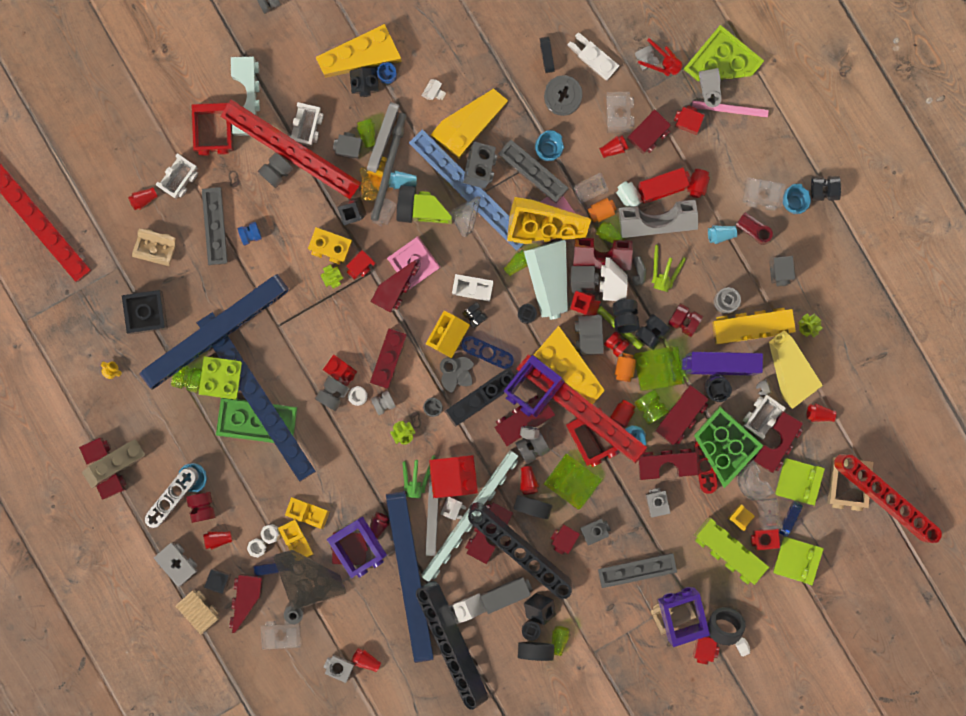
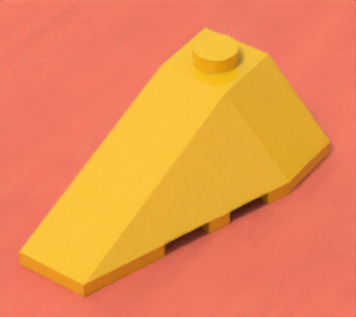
[431,89,508,159]
[507,197,591,244]

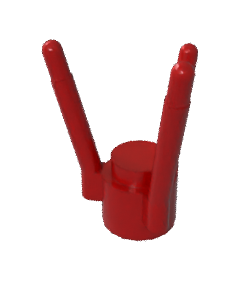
[638,38,682,76]

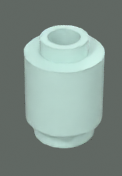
[616,181,643,207]

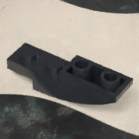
[444,367,515,427]

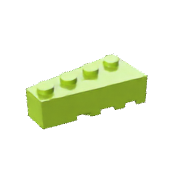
[694,518,769,585]

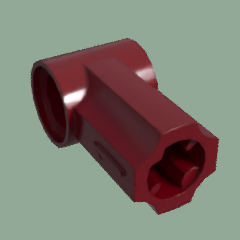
[735,212,773,245]

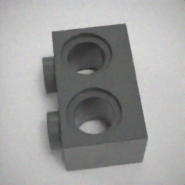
[463,142,497,189]
[769,256,795,287]

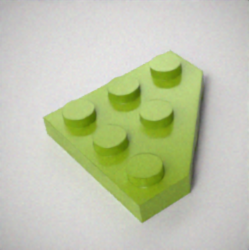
[683,25,764,82]

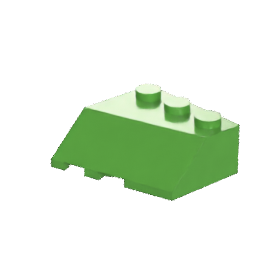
[694,405,763,488]

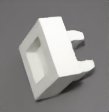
[421,79,446,100]
[441,497,466,520]

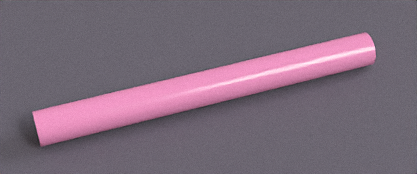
[692,100,768,117]

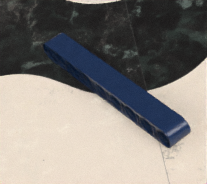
[139,274,289,390]
[386,491,434,663]

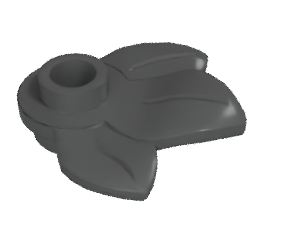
[440,357,474,393]

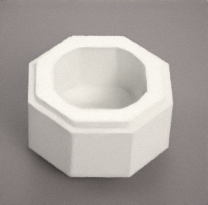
[260,524,281,544]
[247,538,267,558]
[735,637,750,657]

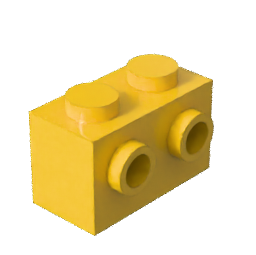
[308,227,353,265]
[426,311,470,358]

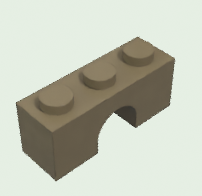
[82,439,145,488]

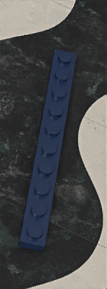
[196,312,316,482]

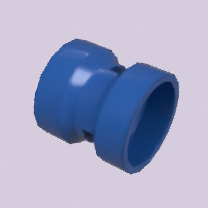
[377,62,397,84]
[237,222,262,246]

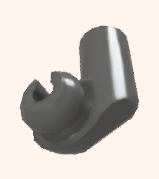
[632,256,646,286]

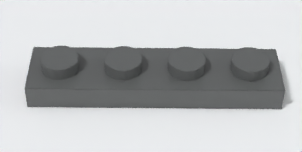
[498,140,569,203]
[202,187,228,266]
[598,553,677,588]

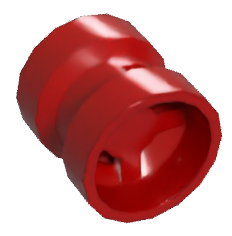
[603,331,630,357]

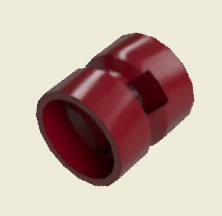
[668,303,703,337]
[186,492,216,523]

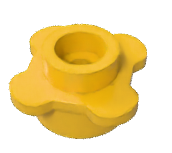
[101,361,122,379]

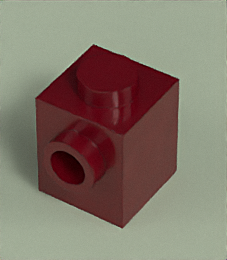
[550,524,580,555]

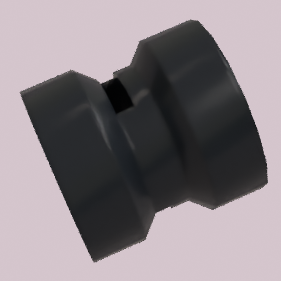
[462,302,488,328]
[517,304,537,324]
[521,620,541,641]

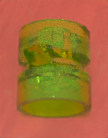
[171,365,202,393]
[634,389,669,425]

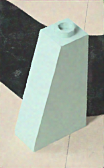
[524,240,567,320]

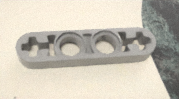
[367,102,400,173]
[145,467,198,528]
[426,481,438,556]

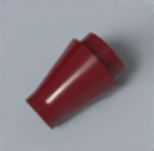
[370,512,390,540]

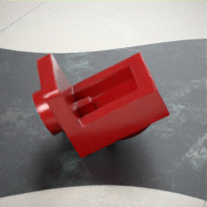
[323,354,357,386]

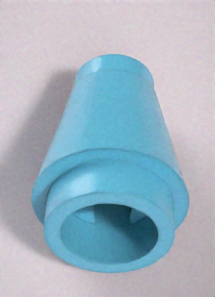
[388,171,417,190]
[708,225,737,244]

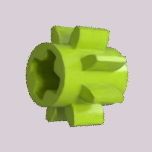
[320,264,344,289]
[798,313,823,338]
[390,421,416,445]

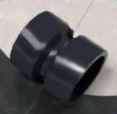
[811,176,841,201]
[613,299,640,333]
[635,314,671,350]
[705,374,732,402]

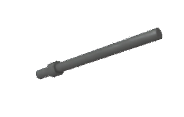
[371,113,407,221]

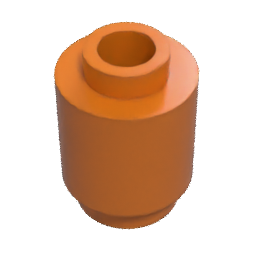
[587,198,617,223]
[615,353,637,382]

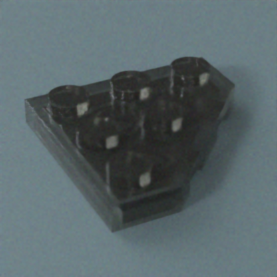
[273,550,347,611]

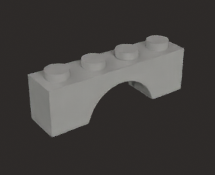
[619,200,698,238]

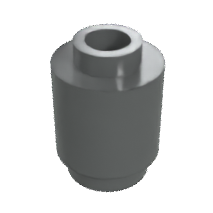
[284,600,305,624]

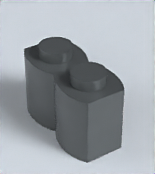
[575,315,604,356]

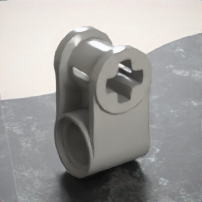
[699,68,722,107]

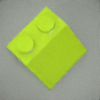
[413,191,452,224]

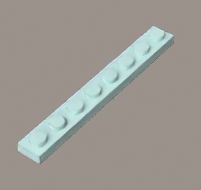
[421,450,518,582]

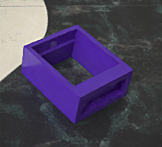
[504,355,565,417]
[327,516,387,578]
[658,587,710,647]

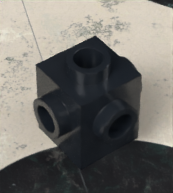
[350,68,378,97]

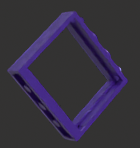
[682,352,763,376]

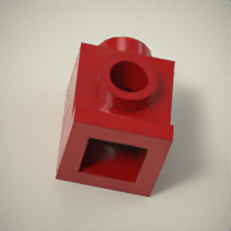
[346,250,377,280]
[570,291,601,316]

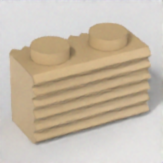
[176,590,220,634]

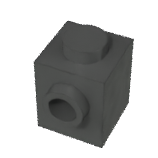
[333,132,363,160]
[571,266,599,293]
[580,518,611,546]

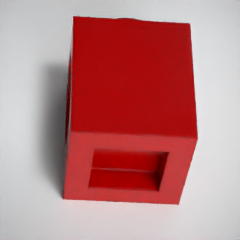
[751,528,780,550]

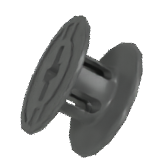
[544,75,583,116]

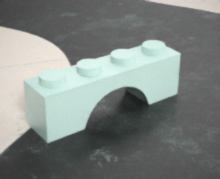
[231,57,260,136]

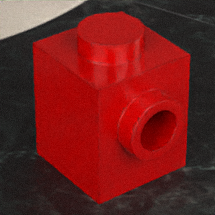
[673,106,704,135]
[693,636,719,665]

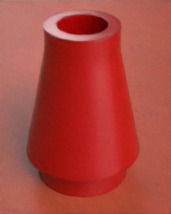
[599,135,629,158]
[128,187,158,211]
[806,403,836,422]
[520,466,539,495]
[203,531,232,550]
[351,648,381,672]

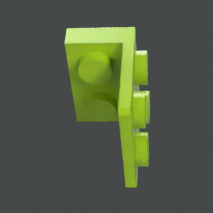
[198,356,242,400]
[775,458,825,506]
[773,537,824,585]

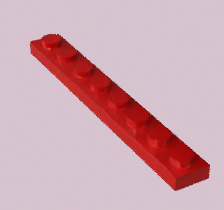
[220,100,361,199]
[0,163,91,283]
[516,354,648,464]

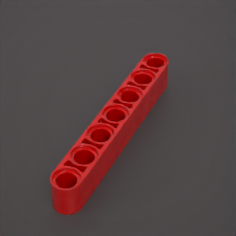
[834,454,942,543]

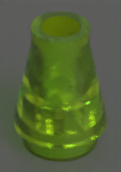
[356,119,376,148]
[596,221,625,243]
[503,249,528,277]
[552,626,571,656]

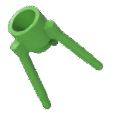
[402,455,436,498]

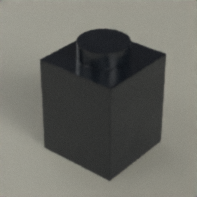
[337,197,367,225]
[204,568,231,594]

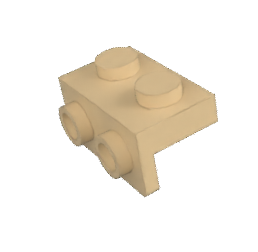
[132,228,176,266]
[651,602,696,635]

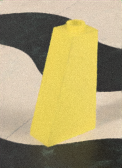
[769,331,823,409]

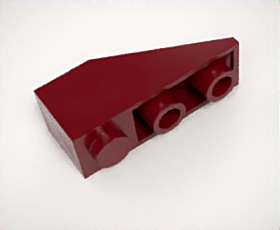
[370,259,420,313]
[229,574,263,633]

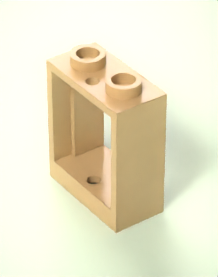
[827,458,873,511]

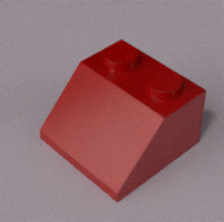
[429,455,478,498]

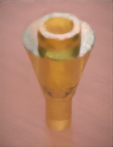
[360,167,379,201]

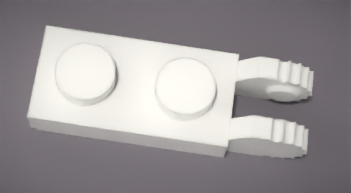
[568,33,619,81]

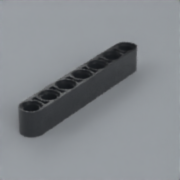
[468,502,572,599]
[416,581,488,710]

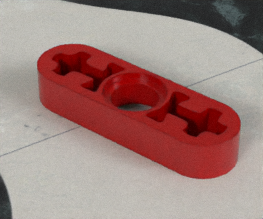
[694,441,717,494]

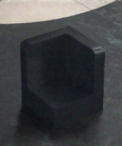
[524,593,556,625]

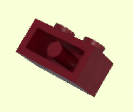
[627,109,671,155]

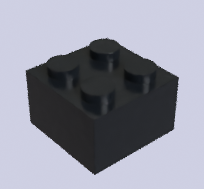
[122,290,168,335]

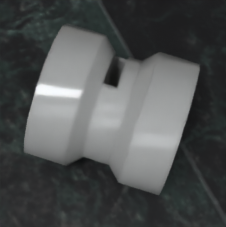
[635,45,660,71]
[371,390,396,415]

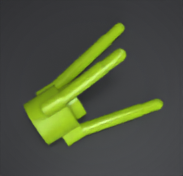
[651,244,686,292]

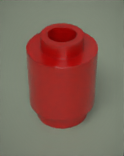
[687,169,710,198]
[610,400,636,428]

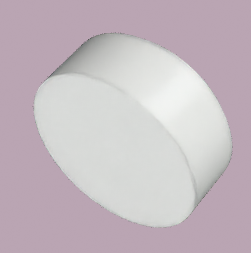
[348,386,368,406]

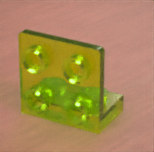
[634,346,685,391]
[544,454,601,510]

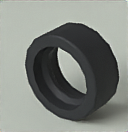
[396,185,416,223]
[514,495,553,520]
[707,607,746,646]
[518,642,554,661]

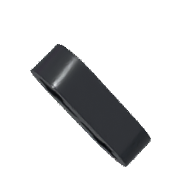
[539,37,555,74]

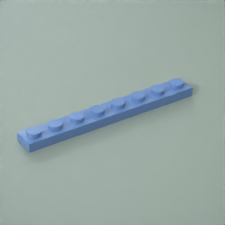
[409,129,524,251]

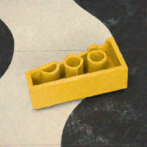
[316,24,402,78]
[712,308,796,345]
[533,326,605,404]

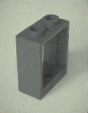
[480,576,533,614]

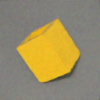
[727,504,755,531]

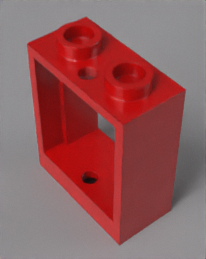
[191,103,234,156]
[637,167,691,205]
[566,408,619,467]

